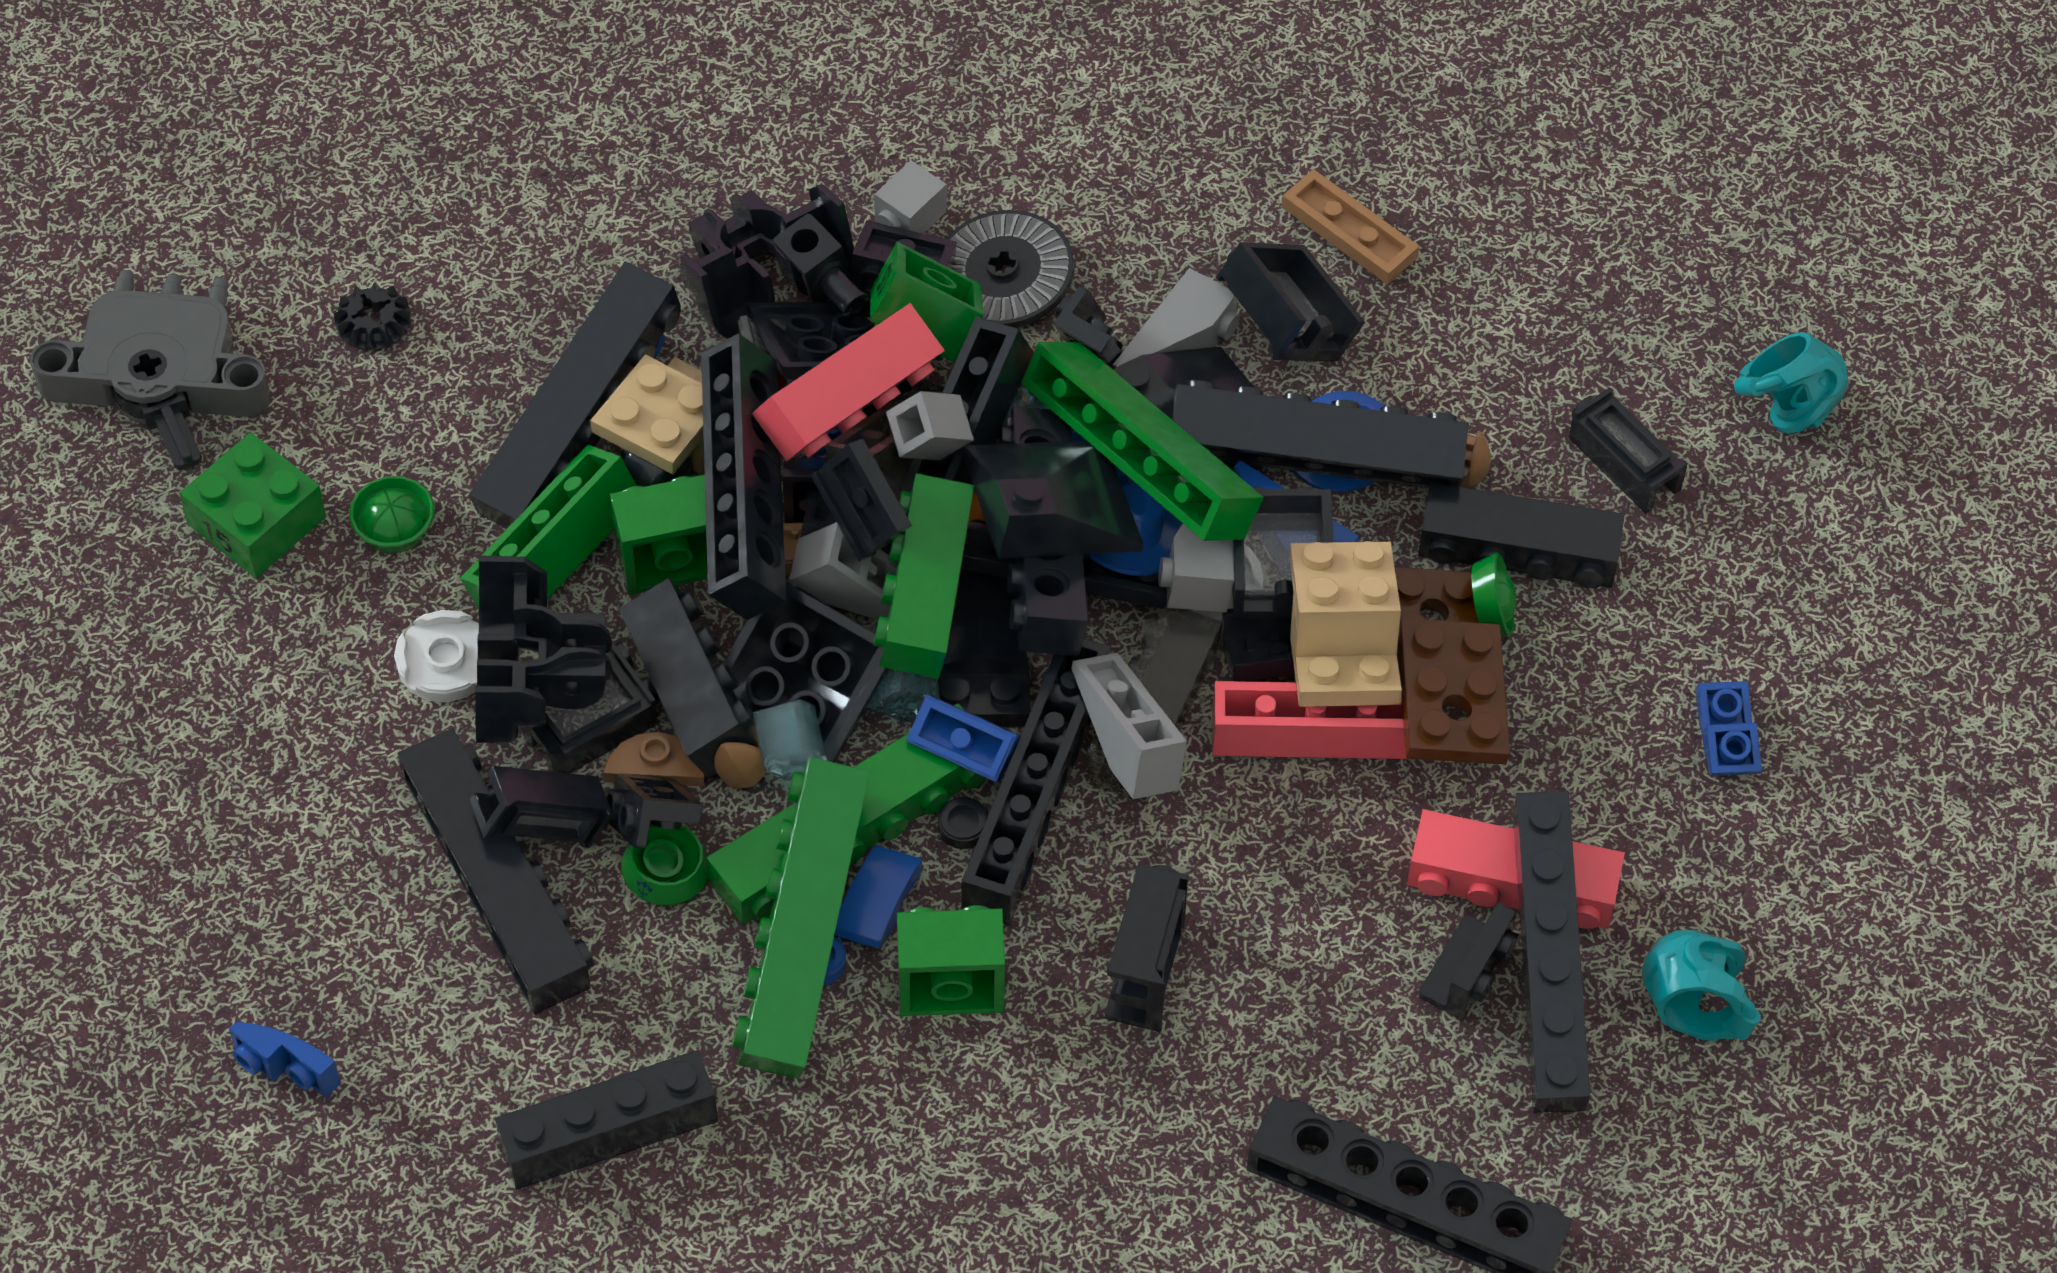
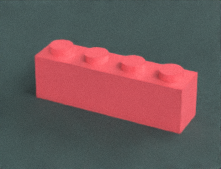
[752,303,945,461]
[1212,681,1407,759]
[1407,809,1625,929]

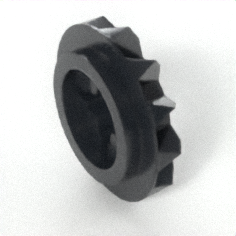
[334,281,411,350]

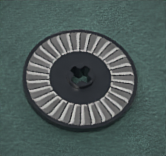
[946,210,1074,328]

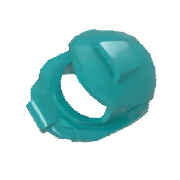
[1734,332,1849,434]
[1642,930,1761,1041]

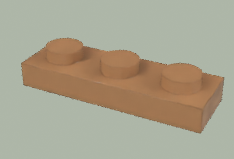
[1281,169,1420,285]

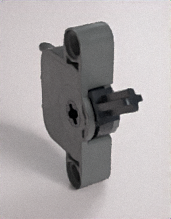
[30,270,271,472]

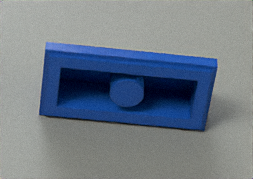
[906,694,1021,782]

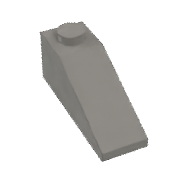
[1112,268,1240,369]
[789,522,897,620]
[1158,524,1235,612]
[1072,653,1187,799]

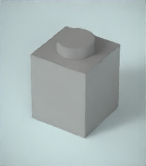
[874,160,947,234]
[886,391,974,460]

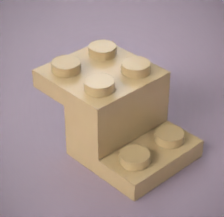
[590,354,705,475]
[1289,541,1402,707]

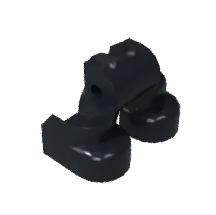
[678,183,854,339]
[475,556,612,744]

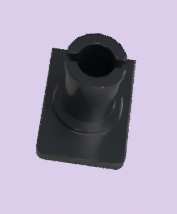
[773,214,869,318]

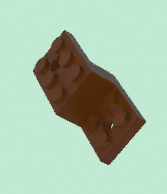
[1395,567,1510,765]

